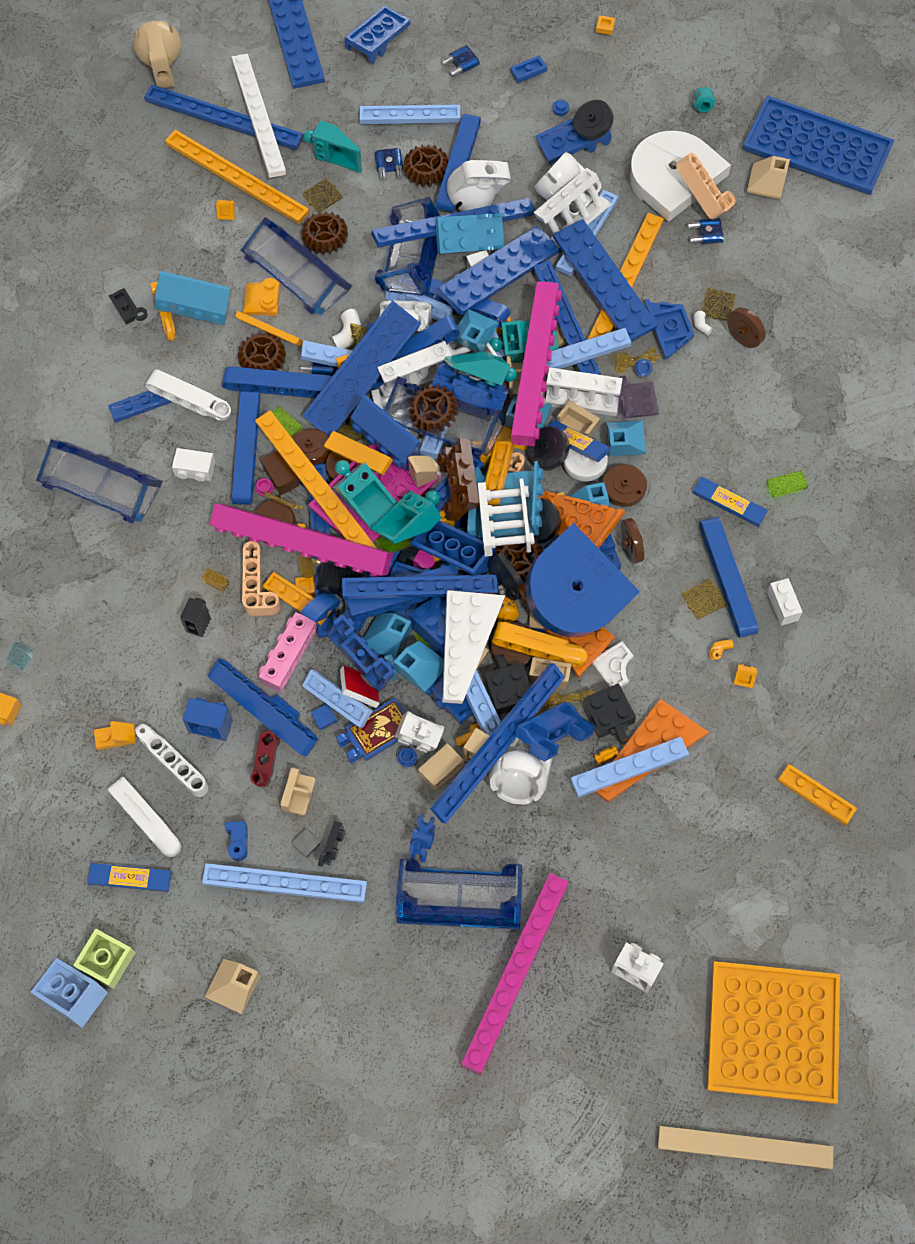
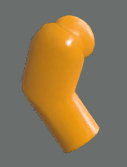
[709,639,734,660]
[455,723,482,747]

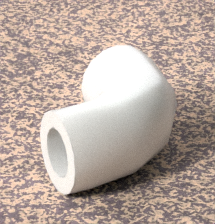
[331,309,361,349]

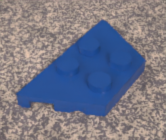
[644,299,694,360]

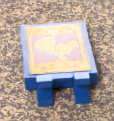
[336,698,405,764]

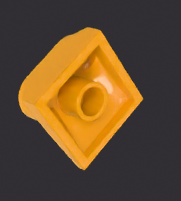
[242,278,281,316]

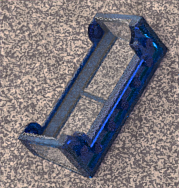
[375,197,440,296]
[240,217,353,315]
[384,376,506,457]
[36,439,163,523]
[396,859,522,929]

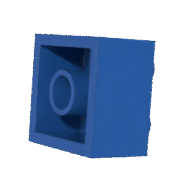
[182,697,233,741]

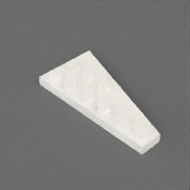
[442,590,505,704]

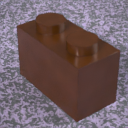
[261,451,299,496]

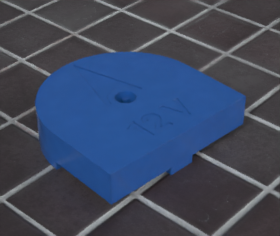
[525,523,640,637]

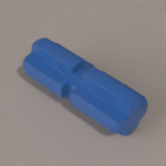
[272,695,300,719]

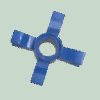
[409,814,436,863]

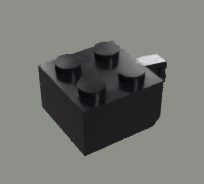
[485,655,530,715]
[582,683,636,744]

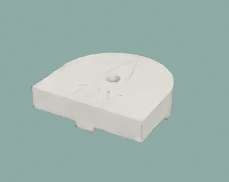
[630,131,731,222]

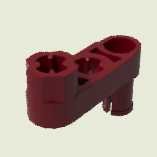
[250,731,280,787]

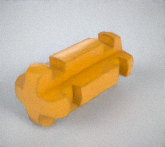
[594,745,618,765]

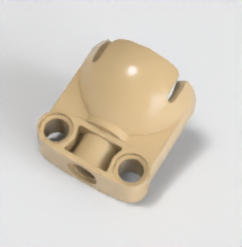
[133,21,182,88]

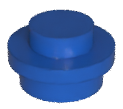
[553,100,569,116]
[634,359,652,377]
[397,748,417,767]

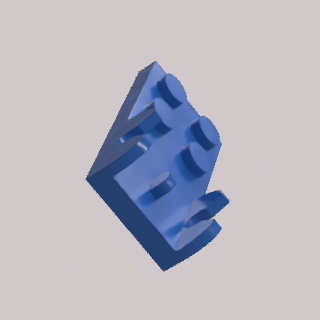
[345,5,410,64]
[536,118,611,165]

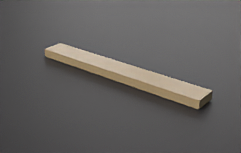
[658,1126,834,1170]

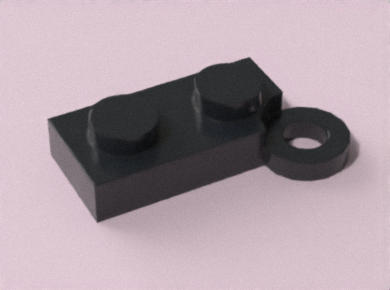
[109,288,148,325]
[488,552,524,601]
[318,821,346,867]

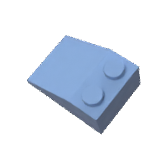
[30,958,108,1028]

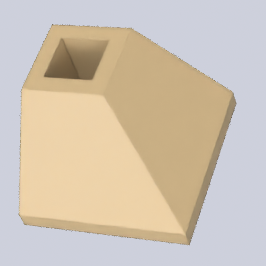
[747,156,790,199]
[205,959,261,1014]

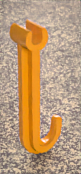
[150,281,177,342]

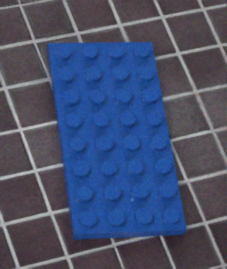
[743,95,894,195]

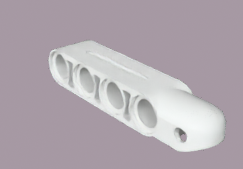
[145,369,231,421]
[135,724,208,797]
[107,776,181,857]

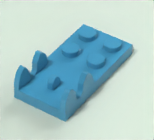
[435,213,505,254]

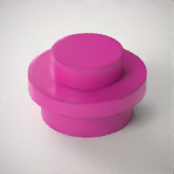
[255,478,274,496]

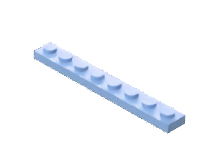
[202,863,367,903]

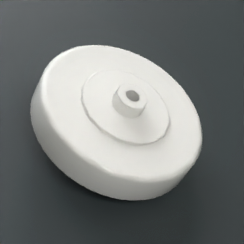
[563,449,608,481]

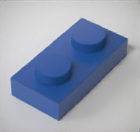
[510,55,547,83]

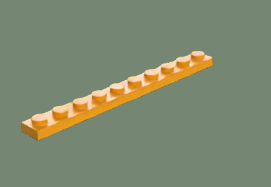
[165,130,309,224]
[587,213,664,358]
[255,410,376,548]

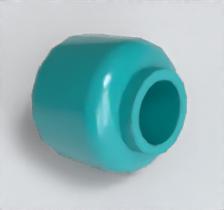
[692,87,715,113]

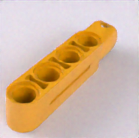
[492,622,588,667]

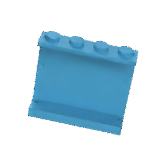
[467,461,544,540]

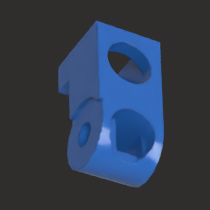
[225,821,248,862]

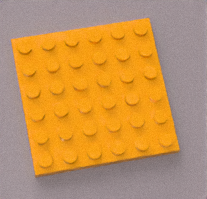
[707,961,840,1105]

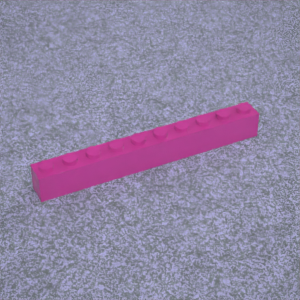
[511,282,562,446]
[210,503,393,577]
[462,873,569,1076]

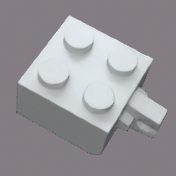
[394,712,444,753]
[611,942,663,993]

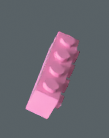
[258,612,318,693]

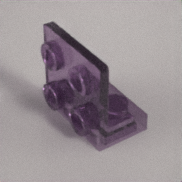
[619,376,659,419]

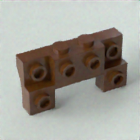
[437,438,479,522]

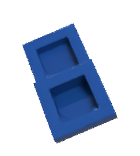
[300,593,341,623]

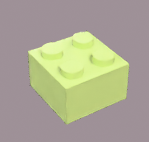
[73,929,136,989]

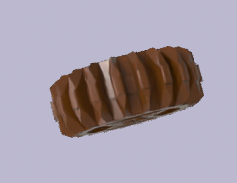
[403,144,449,187]
[301,211,348,256]
[237,331,286,371]
[409,384,459,434]
[496,539,543,584]

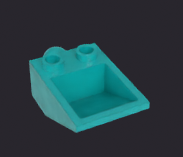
[303,120,362,173]
[489,320,559,363]
[444,352,517,386]
[332,460,397,531]
[371,490,442,544]

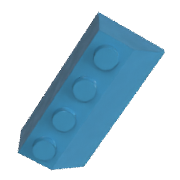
[155,271,231,325]

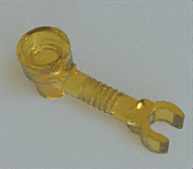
[616,348,660,374]
[299,556,334,578]
[546,688,595,710]

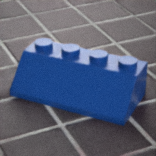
[351,395,421,472]
[410,521,496,575]

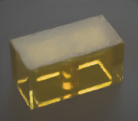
[202,568,229,592]

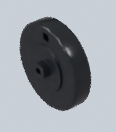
[573,100,614,140]
[527,426,570,471]
[534,498,561,544]

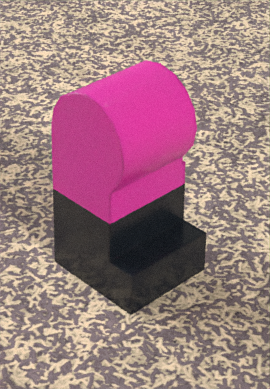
[398,543,435,570]

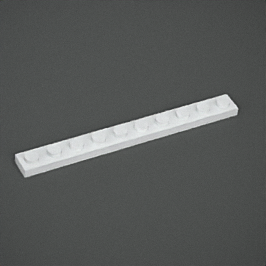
[232,54,286,178]

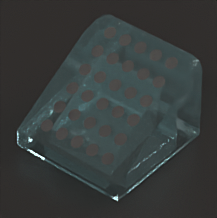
[6,642,34,670]

